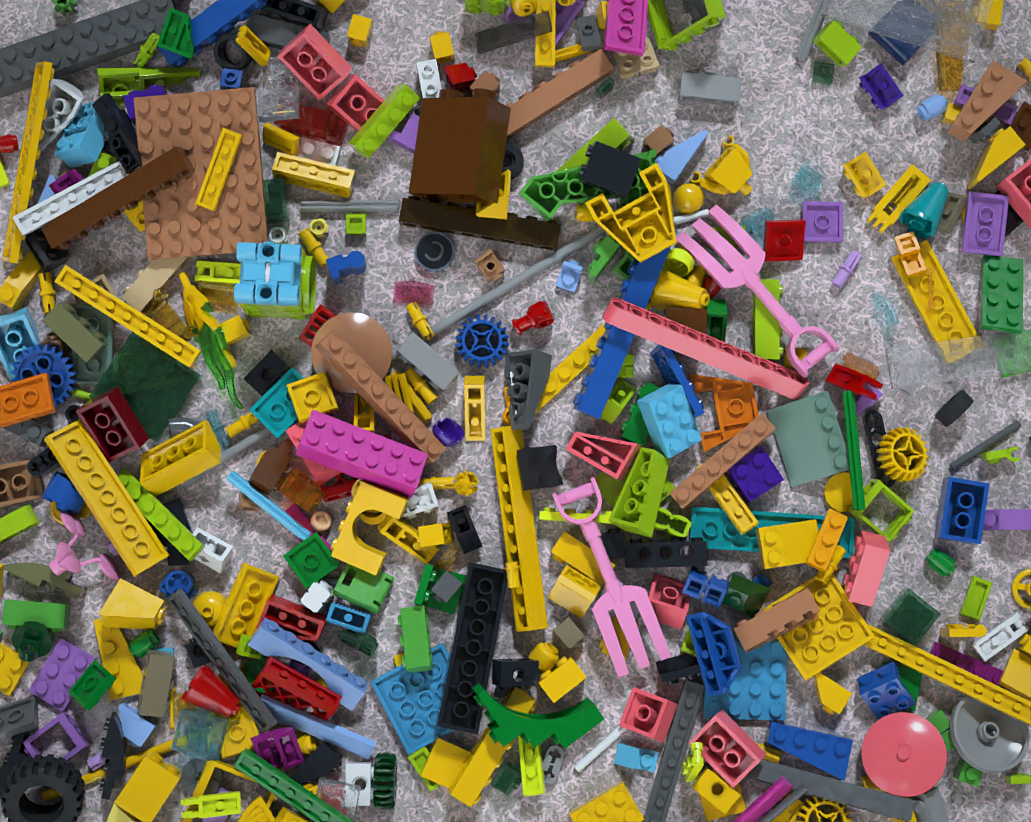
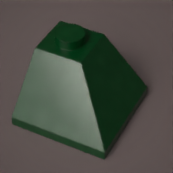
[720,573,771,619]

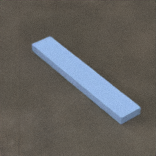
[260,694,376,759]

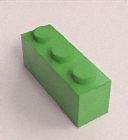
[2,600,71,633]
[398,605,434,673]

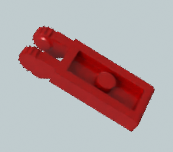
[826,363,883,400]

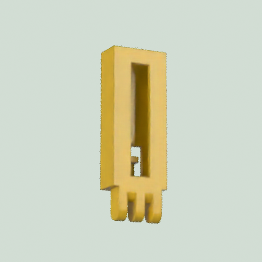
[866,164,931,234]

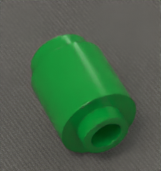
[925,548,957,577]
[128,629,161,658]

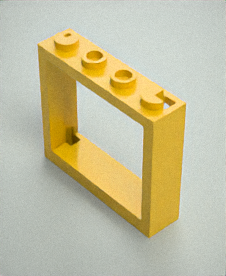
[181,756,278,822]

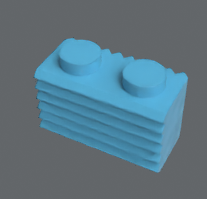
[326,602,372,634]

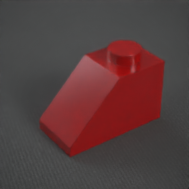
[444,63,477,92]

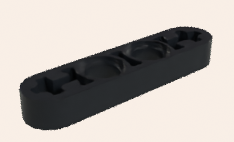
[863,410,896,488]

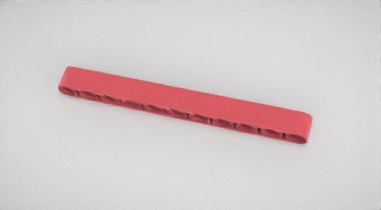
[602,298,809,400]

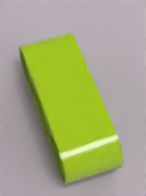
[0,504,40,544]

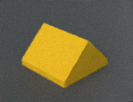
[476,169,511,219]

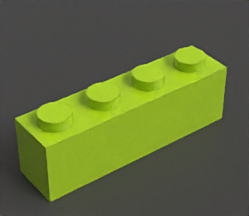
[348,84,420,158]
[753,279,783,362]

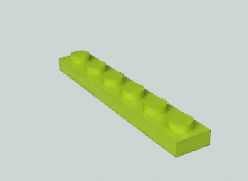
[118,468,206,562]

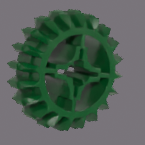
[373,752,397,810]

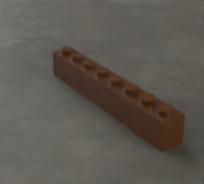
[41,146,195,251]

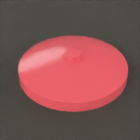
[862,712,947,797]

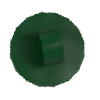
[12,621,54,662]

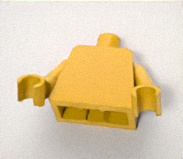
[689,135,752,196]

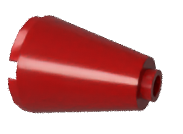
[181,664,241,718]

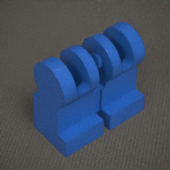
[326,251,367,286]
[682,567,728,608]

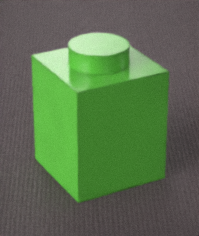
[953,758,983,787]

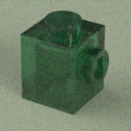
[491,761,522,796]

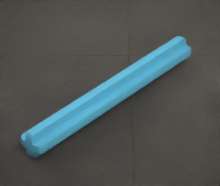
[226,471,311,541]

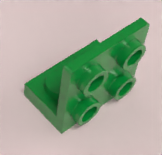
[414,564,465,614]

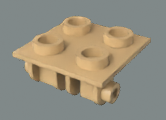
[612,38,660,80]

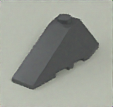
[504,349,552,430]

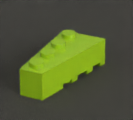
[555,118,634,172]
[608,447,670,538]

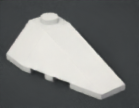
[19,79,84,153]

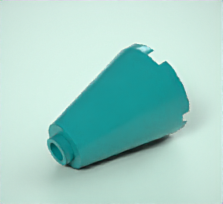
[899,182,949,238]

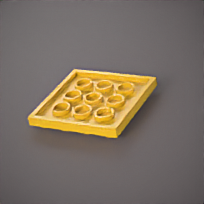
[761,574,875,681]

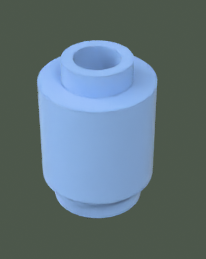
[916,93,948,121]

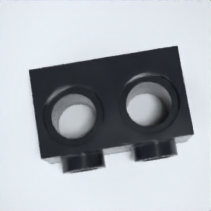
[24,227,68,273]

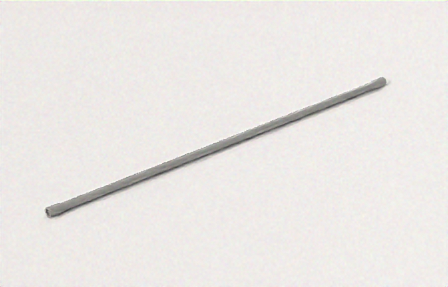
[183,226,606,487]

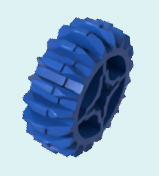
[455,314,509,369]

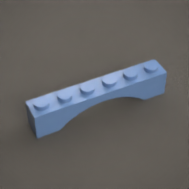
[248,618,368,711]

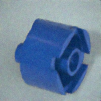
[41,471,85,515]

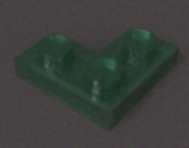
[338,629,379,659]

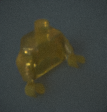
[140,287,199,348]

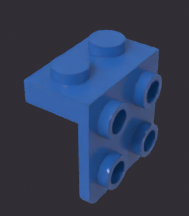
[857,662,915,719]

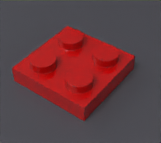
[763,219,806,262]

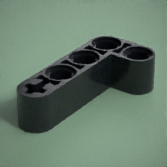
[27,405,92,478]

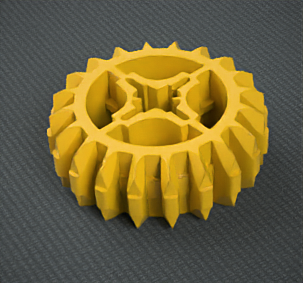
[876,427,931,482]
[796,796,853,822]

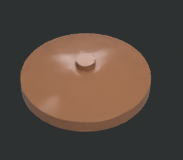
[311,313,393,394]

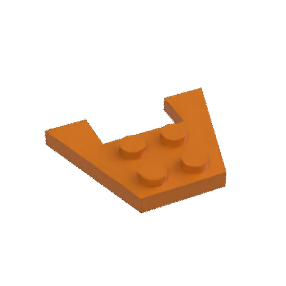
[689,373,759,453]

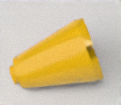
[650,270,710,311]

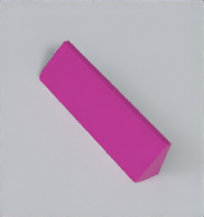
[732,776,793,822]

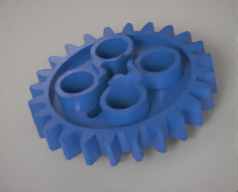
[11,343,78,407]

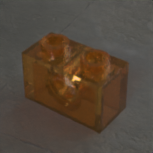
[277,470,326,514]

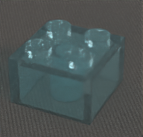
[171,708,229,761]

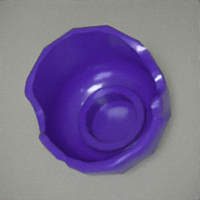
[432,418,464,447]

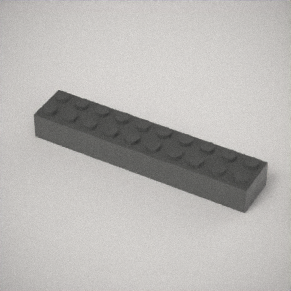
[0,0,176,98]

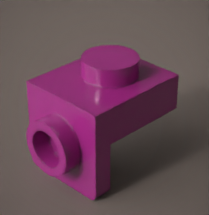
[49,169,83,194]

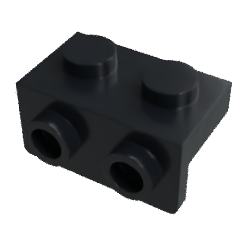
[656,654,701,685]

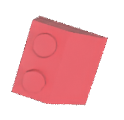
[648,573,691,629]
[619,687,678,743]

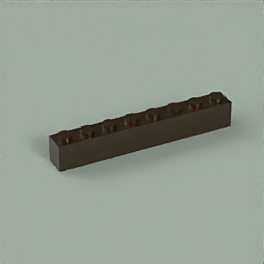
[399,196,561,251]

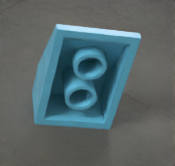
[0,307,48,381]

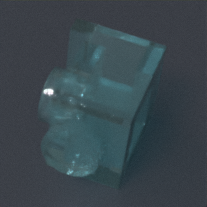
[791,163,823,196]
[741,206,775,235]

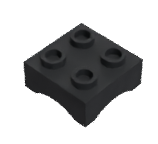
[516,445,563,491]

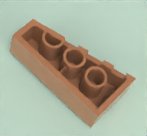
[947,60,1027,142]
[733,588,820,654]

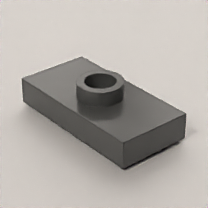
[575,15,602,52]

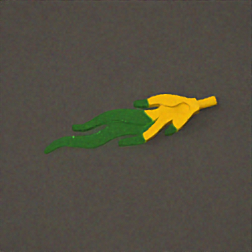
[179,272,244,409]

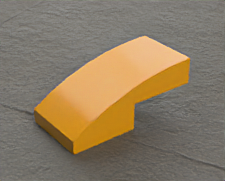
[894,231,927,278]

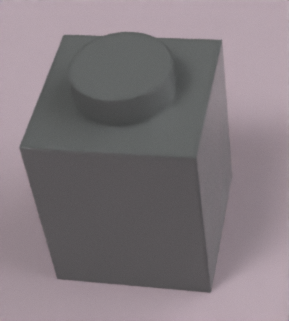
[431,570,463,603]

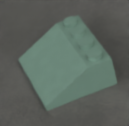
[767,391,849,488]

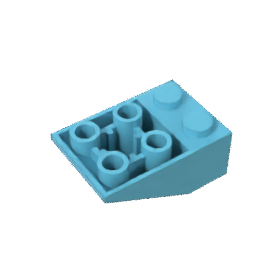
[54,101,104,168]

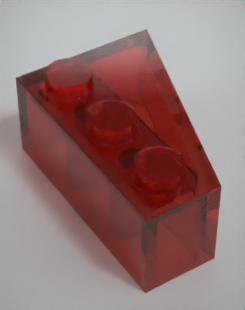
[274,101,348,147]

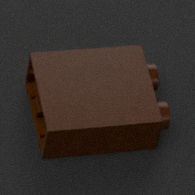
[409,88,511,203]

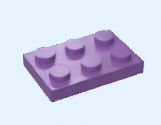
[961,191,1009,257]
[29,637,97,712]

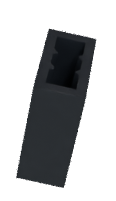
[578,141,641,199]

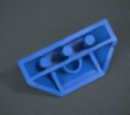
[686,612,742,697]

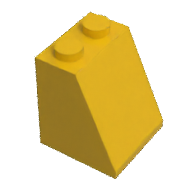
[99,578,167,630]
[114,751,182,822]

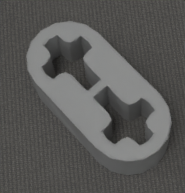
[542,745,564,784]

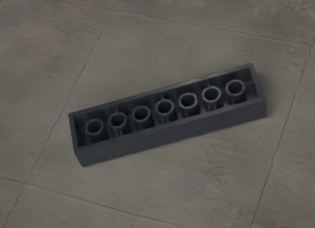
[435,562,508,734]

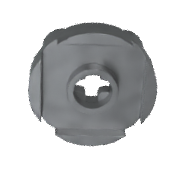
[181,756,223,796]

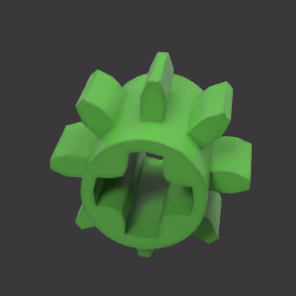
[51,0,78,16]

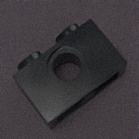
[243,349,291,396]
[492,658,539,690]

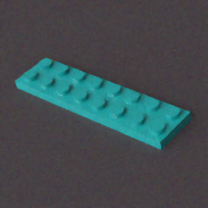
[689,507,855,558]

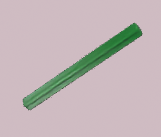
[842,391,865,511]

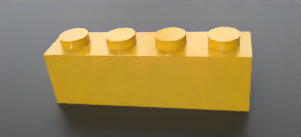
[140,420,221,497]

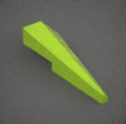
[97,68,200,108]

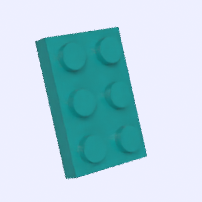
[249,367,304,439]

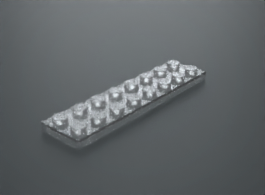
[885,329,1031,389]

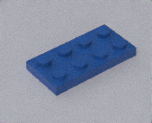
[650,345,704,419]

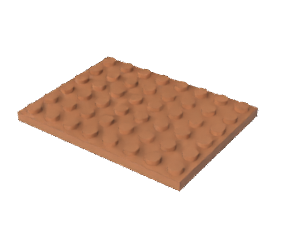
[134,87,269,260]

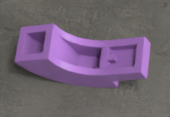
[983,509,1031,531]

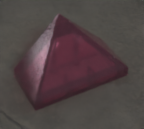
[393,280,435,306]

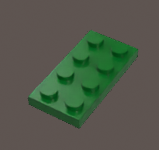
[980,255,1023,334]

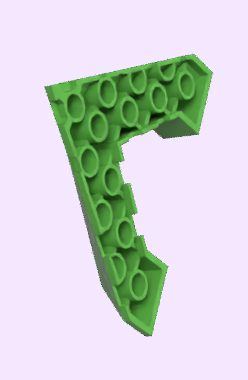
[518,149,656,281]

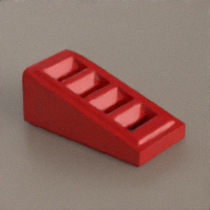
[298,304,337,348]

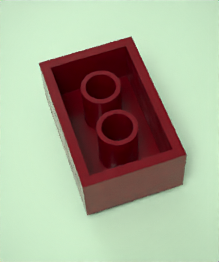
[76,387,149,463]

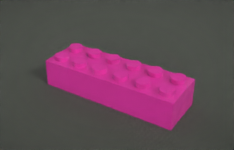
[295,410,428,499]

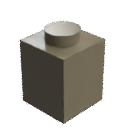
[553,617,585,649]

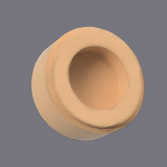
[310,511,332,532]

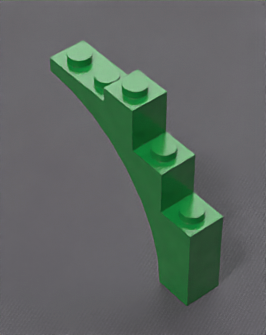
[472,683,604,748]

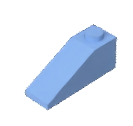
[656,130,708,185]

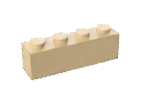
[121,256,194,315]

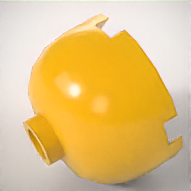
[192,591,227,631]

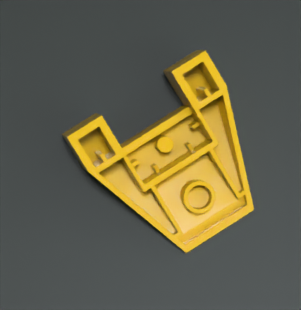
[585,163,677,263]

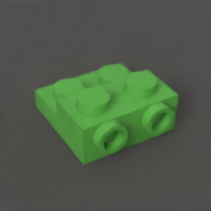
[587,235,620,284]

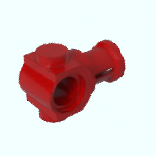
[512,301,555,336]

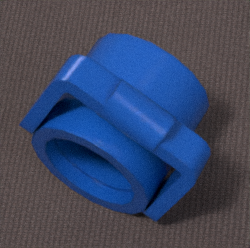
[159,571,197,600]

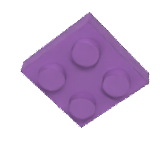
[802,201,843,243]

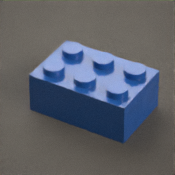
[934,477,990,545]

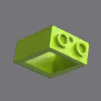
[847,478,914,542]

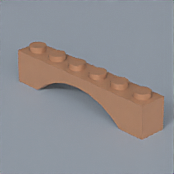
[669,413,777,511]

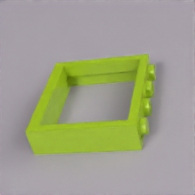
[647,0,726,52]

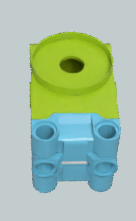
[234,241,316,319]

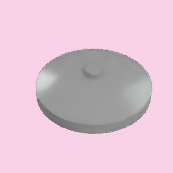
[950,695,1030,773]

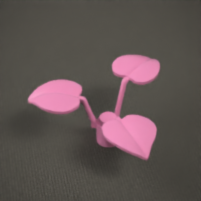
[49,510,121,583]

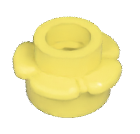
[309,218,329,238]

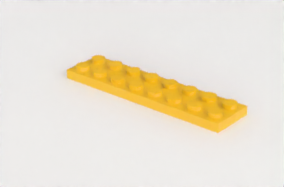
[44,419,169,577]

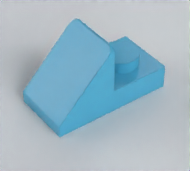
[614,743,659,772]

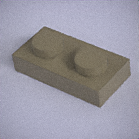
[937,192,967,234]

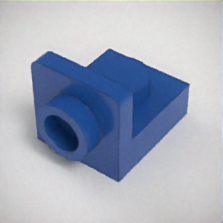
[219,68,243,90]

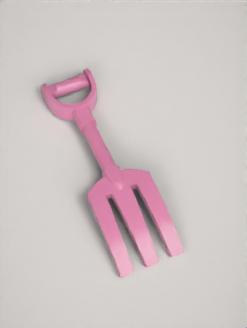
[676,205,839,378]
[552,477,671,677]

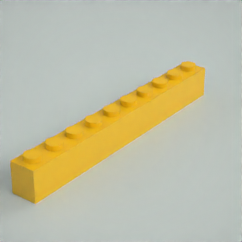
[490,426,548,632]

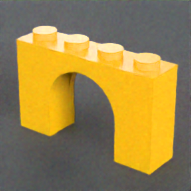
[331,480,410,575]

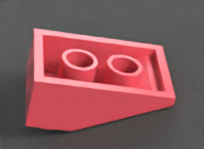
[325,74,384,131]

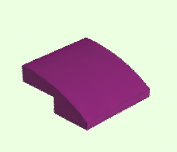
[250,727,305,770]

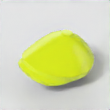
[661,248,695,278]

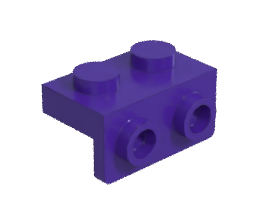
[859,63,904,110]

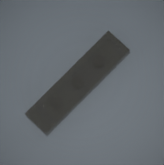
[475,11,553,54]

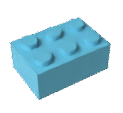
[637,383,702,458]

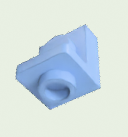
[556,260,583,293]

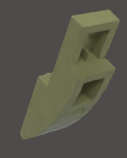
[3,563,87,599]

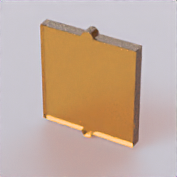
[842,351,880,380]

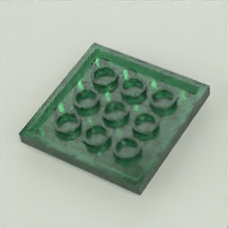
[89,332,202,442]

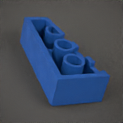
[765,720,853,781]

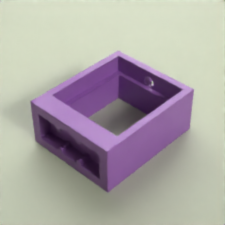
[22,711,91,763]

